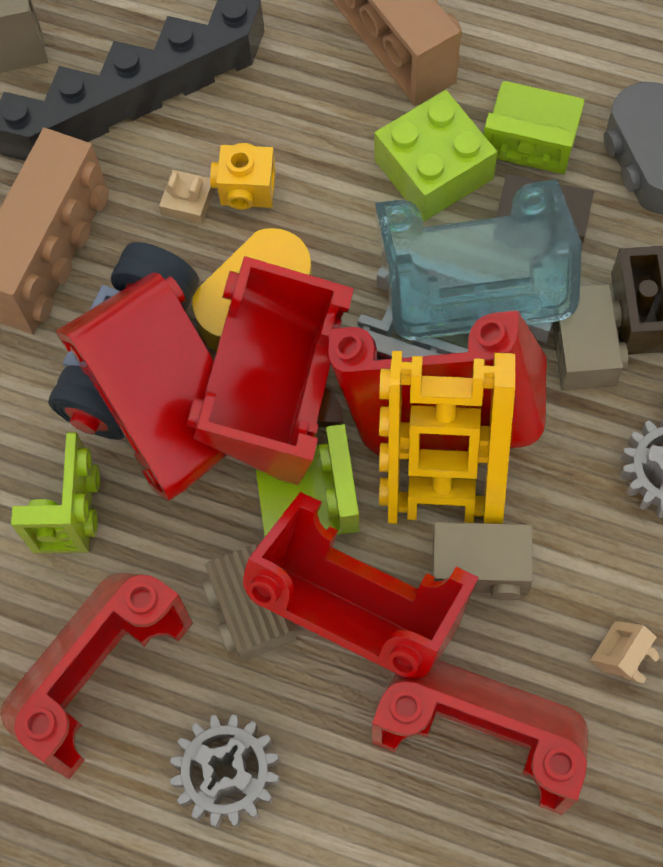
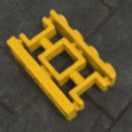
[379,351,515,524]

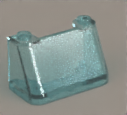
[375,179,582,340]

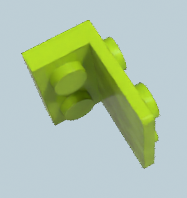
[484,81,584,175]
[256,424,360,537]
[11,432,100,553]

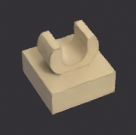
[159,170,215,224]
[590,621,660,683]

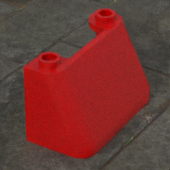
[186,256,354,485]
[55,272,227,501]
[328,310,547,455]
[243,492,479,679]
[0,573,193,780]
[372,660,589,815]

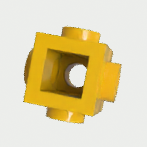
[210,143,276,210]

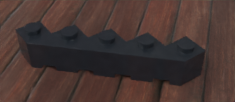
[0,0,265,161]

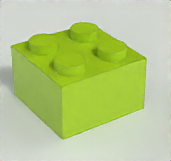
[374,90,498,222]

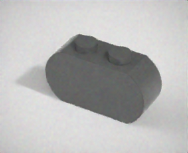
[604,82,663,214]

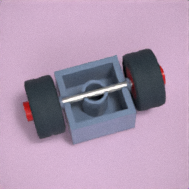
[48,242,199,440]

